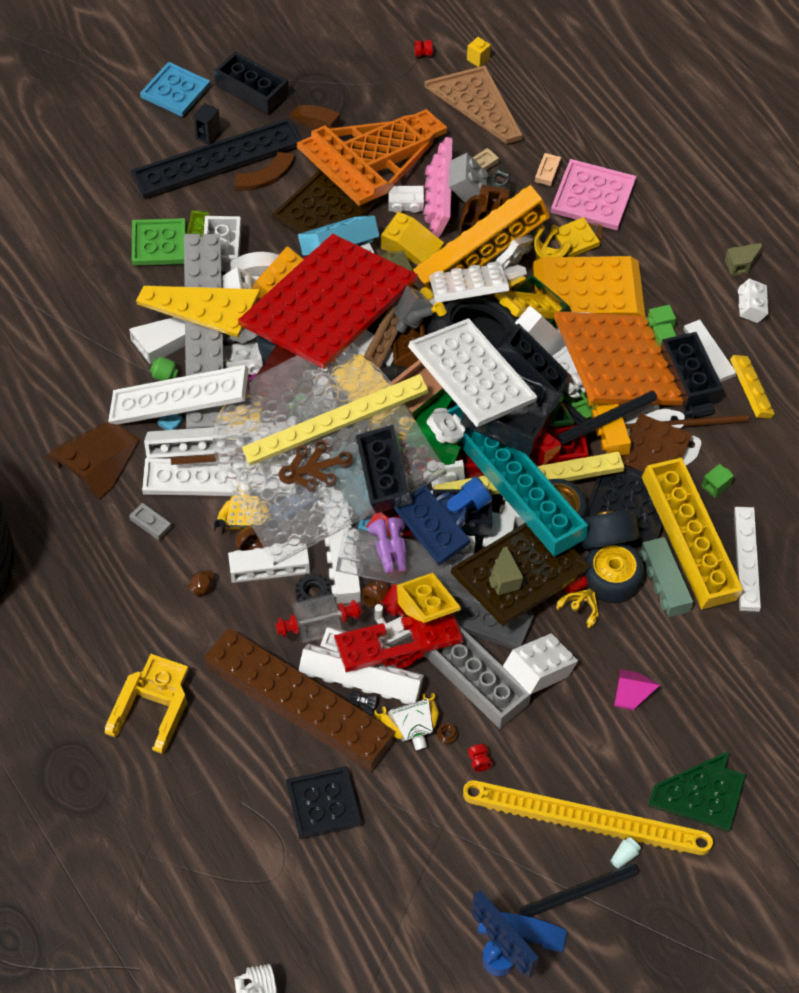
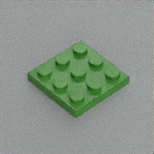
[132,218,186,266]

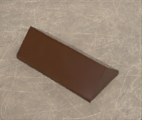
[393,318,425,367]

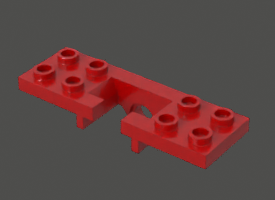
[334,613,463,673]

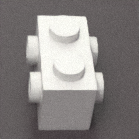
[738,279,768,323]

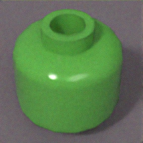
[150,357,178,381]

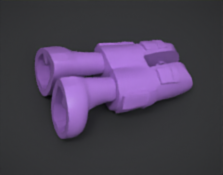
[368,517,407,574]

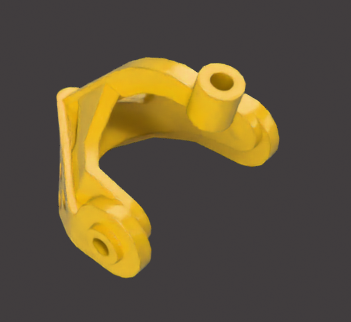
[534,224,571,260]
[556,589,598,629]

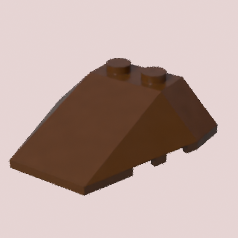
[45,422,139,500]

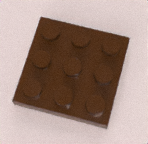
[621,413,692,472]

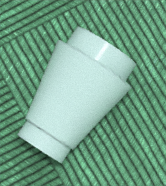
[610,837,641,869]

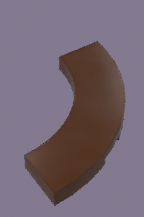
[234,152,295,190]

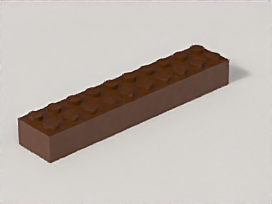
[204,628,395,773]

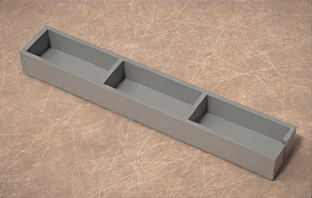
[184,234,224,429]

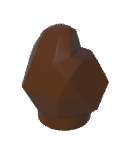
[187,570,214,597]

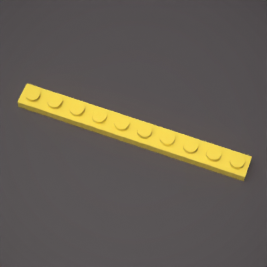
[242,374,428,466]
[434,452,624,495]

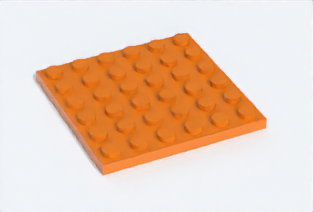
[553,311,683,406]

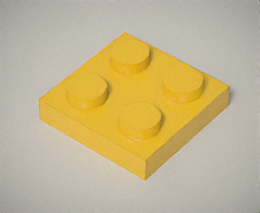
[553,217,600,257]

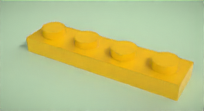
[730,355,775,418]

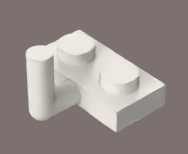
[374,604,411,646]

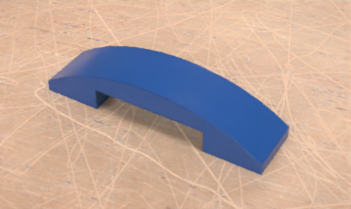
[477,912,567,952]

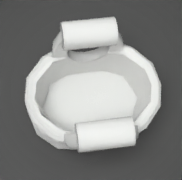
[234,964,277,993]

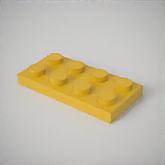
[494,291,562,319]

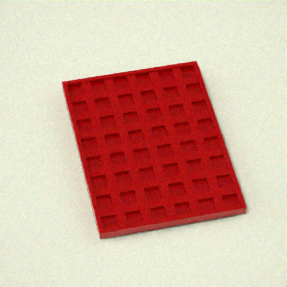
[238,233,418,369]

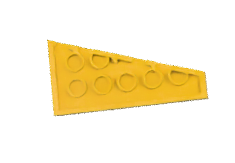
[136,286,260,338]

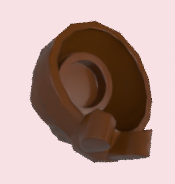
[235,526,274,551]

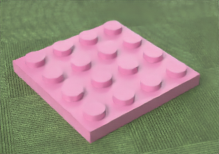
[550,159,636,230]

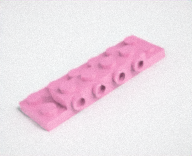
[424,137,452,238]

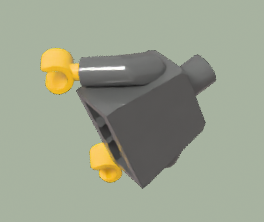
[394,286,447,333]

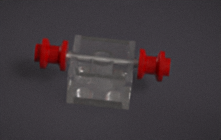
[275,593,362,643]

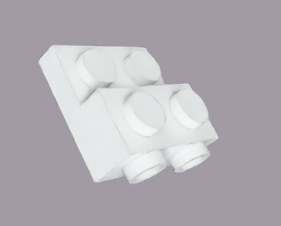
[223,341,263,375]

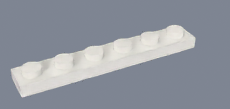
[734,507,761,611]

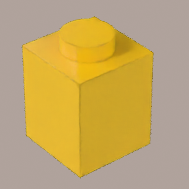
[467,37,491,67]

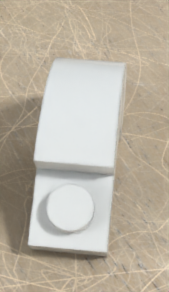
[225,252,279,276]

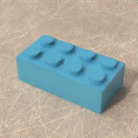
[298,216,379,255]

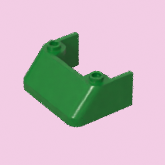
[405,392,461,465]

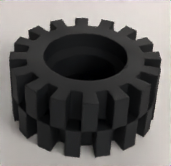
[295,572,331,611]

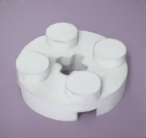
[427,408,465,443]

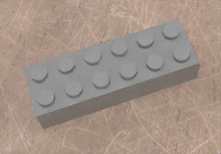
[424,623,531,729]

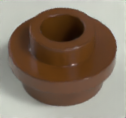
[437,723,457,744]

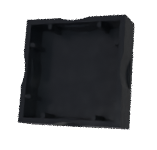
[460,373,564,456]

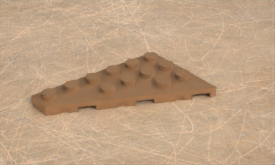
[425,66,522,144]

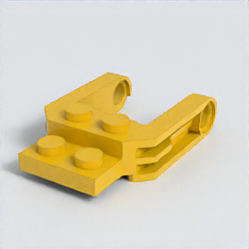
[105,654,189,754]

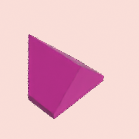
[614,669,660,710]

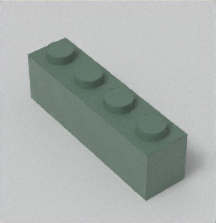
[639,537,693,617]

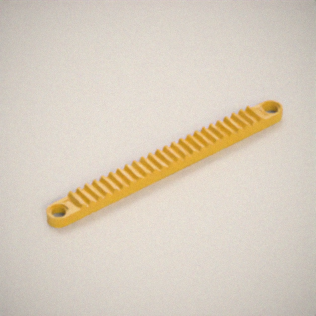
[463,781,713,855]

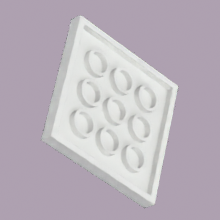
[429,262,509,303]

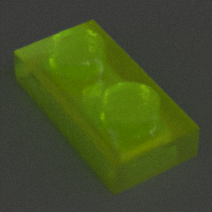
[186,210,209,237]

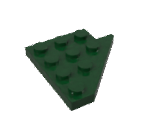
[648,752,745,832]

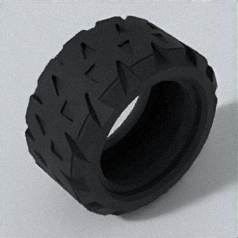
[425,294,519,348]

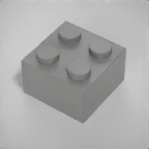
[449,153,488,202]

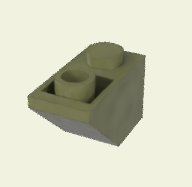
[725,243,762,276]

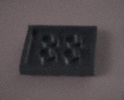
[286,766,361,840]

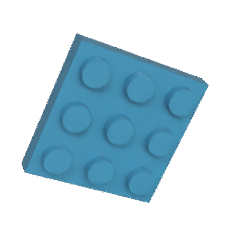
[140,62,210,117]

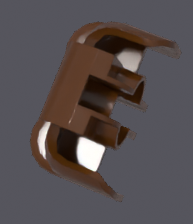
[459,185,510,236]

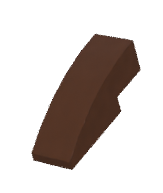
[289,105,340,130]

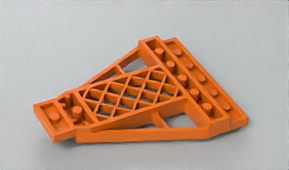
[297,109,448,206]

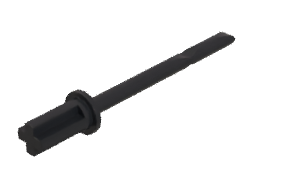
[670,402,714,420]

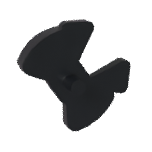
[349,690,377,716]

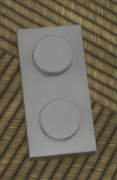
[129,503,172,540]

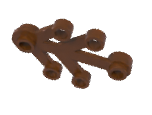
[278,440,354,492]

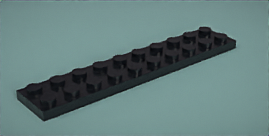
[131,118,302,199]

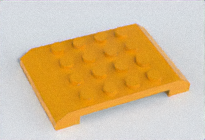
[532,256,645,316]

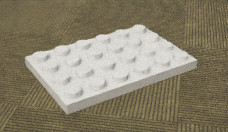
[408,318,537,427]

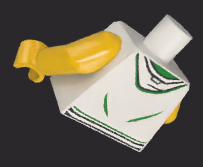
[374,693,439,751]

